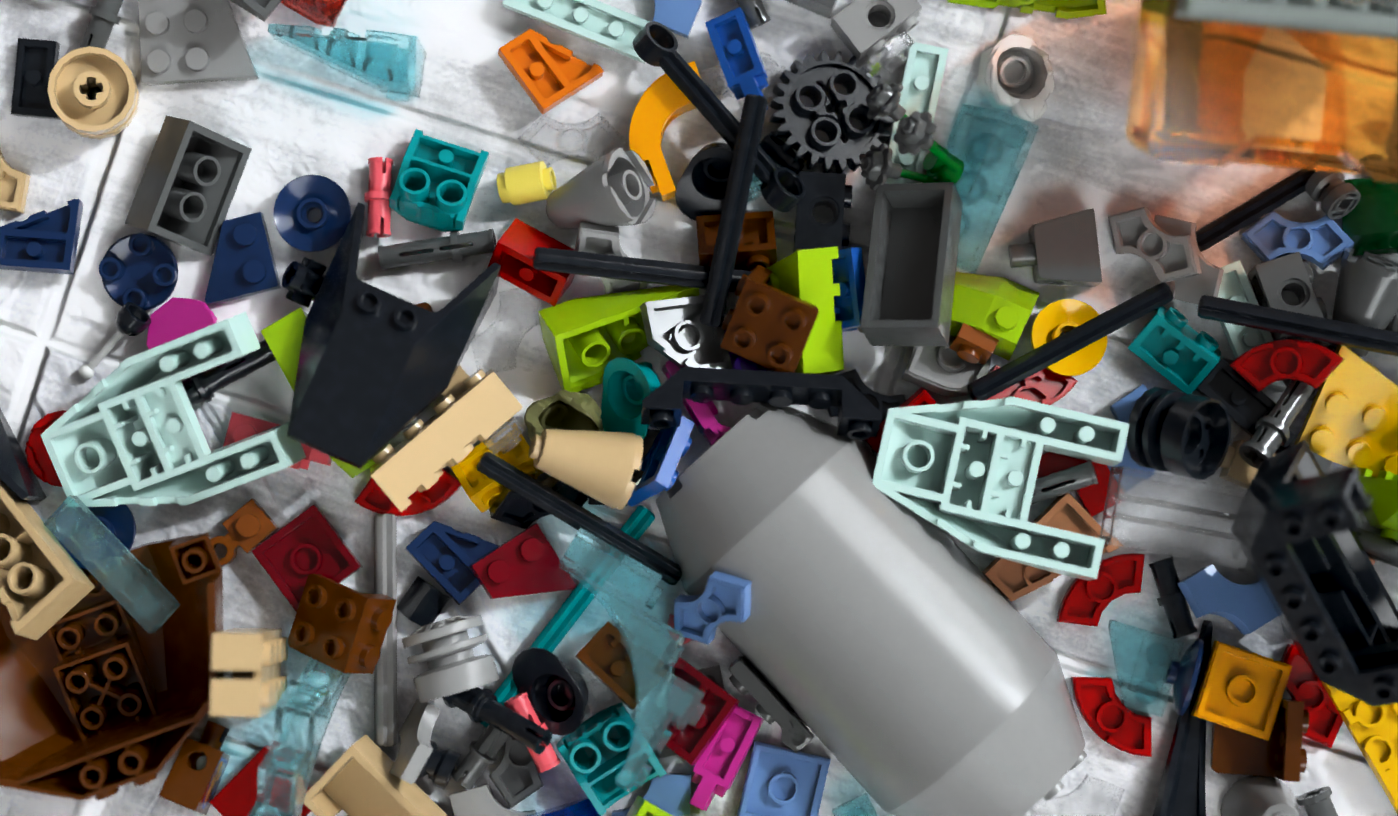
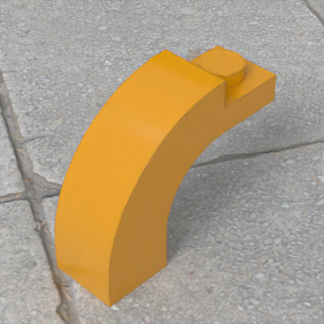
[629,61,701,202]

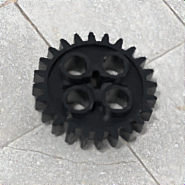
[769,50,894,174]

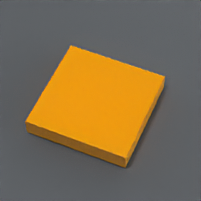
[1191,641,1292,741]

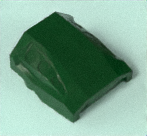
[1341,176,1398,258]

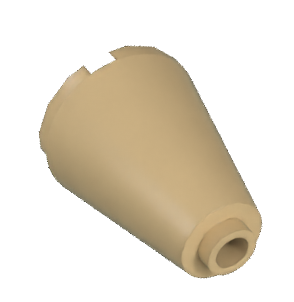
[529,429,643,510]

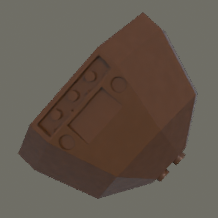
[0,533,224,800]

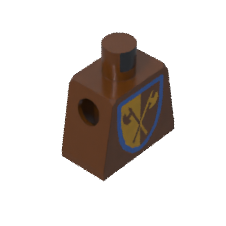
[158,720,230,815]

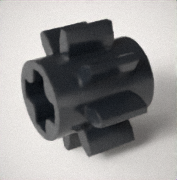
[282,257,327,308]

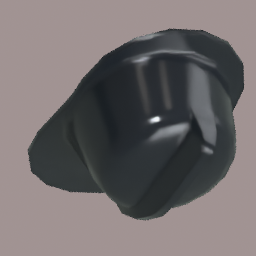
[675,142,734,221]
[512,647,588,736]

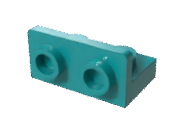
[1128,306,1222,394]

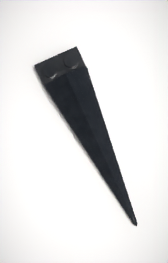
[1153,620,1213,816]

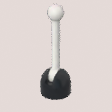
[79,302,151,380]

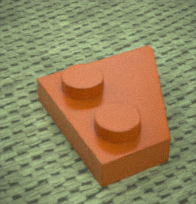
[498,29,604,115]

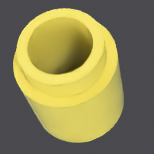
[497,161,557,206]

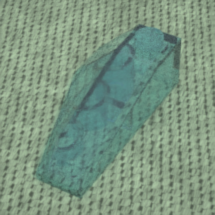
[268,24,426,102]
[947,104,1039,274]

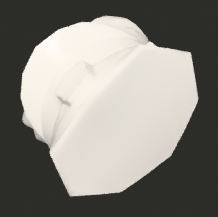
[976,34,1055,122]

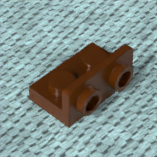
[696,211,777,271]
[575,621,665,711]

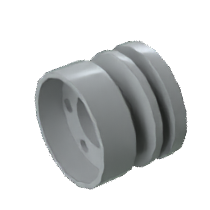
[401,615,500,703]

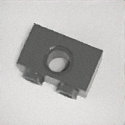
[1248,252,1327,341]

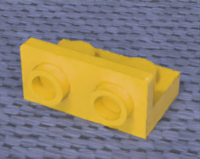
[450,421,544,513]

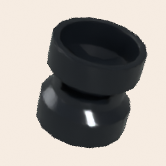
[418,740,461,789]

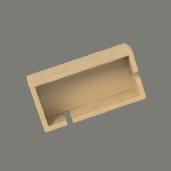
[210,628,288,717]
[300,734,448,816]

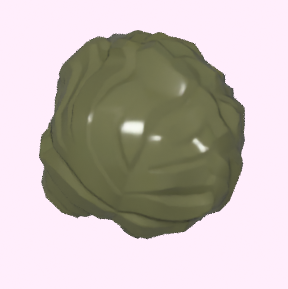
[524,390,603,442]

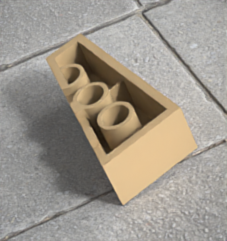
[370,369,523,512]
[0,479,95,640]

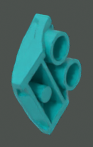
[389,129,489,232]
[556,702,667,816]

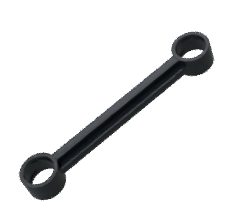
[633,21,806,213]

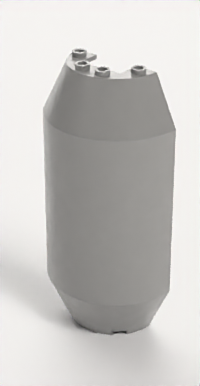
[655,403,1087,816]

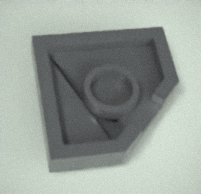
[640,295,732,369]

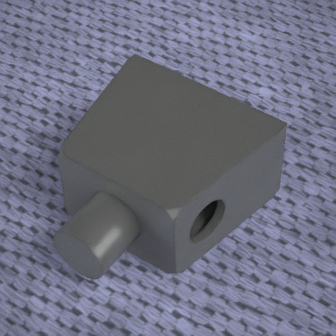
[1008,209,1102,287]

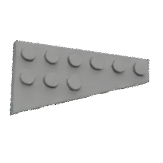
[138,0,259,85]

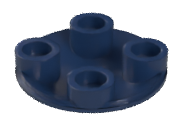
[99,233,178,310]

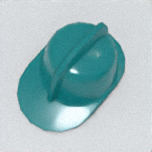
[601,357,661,439]

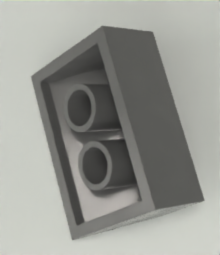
[125,115,252,256]

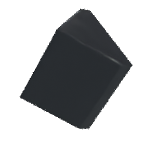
[397,576,450,626]

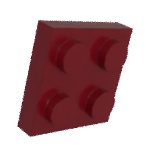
[251,504,363,612]

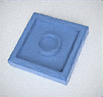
[737,740,831,816]

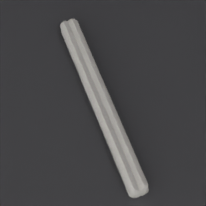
[374,514,397,747]

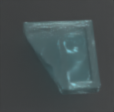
[1108,620,1184,717]

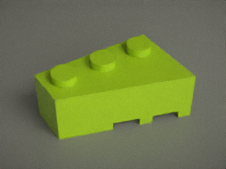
[767,246,844,375]

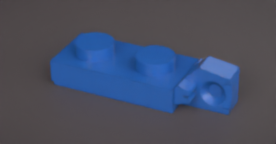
[705,7,769,111]

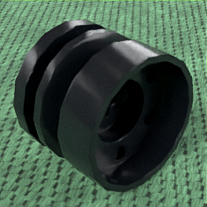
[1127,387,1231,480]

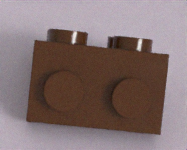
[720,265,819,373]
[288,574,396,674]
[1210,698,1309,782]

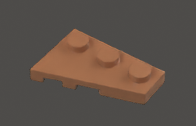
[982,493,1120,602]

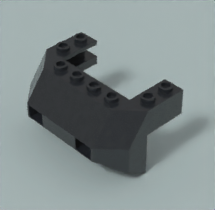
[1231,440,1398,707]

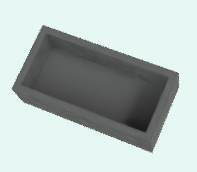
[860,182,963,346]

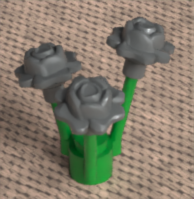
[860,83,964,191]

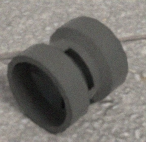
[1305,165,1361,220]

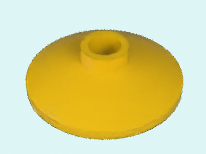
[1031,299,1107,376]

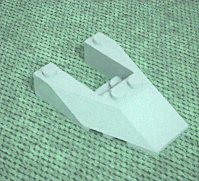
[40,312,306,507]
[872,397,1130,581]

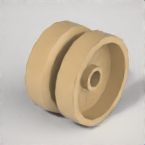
[47,46,140,139]

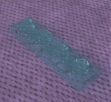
[44,495,181,633]

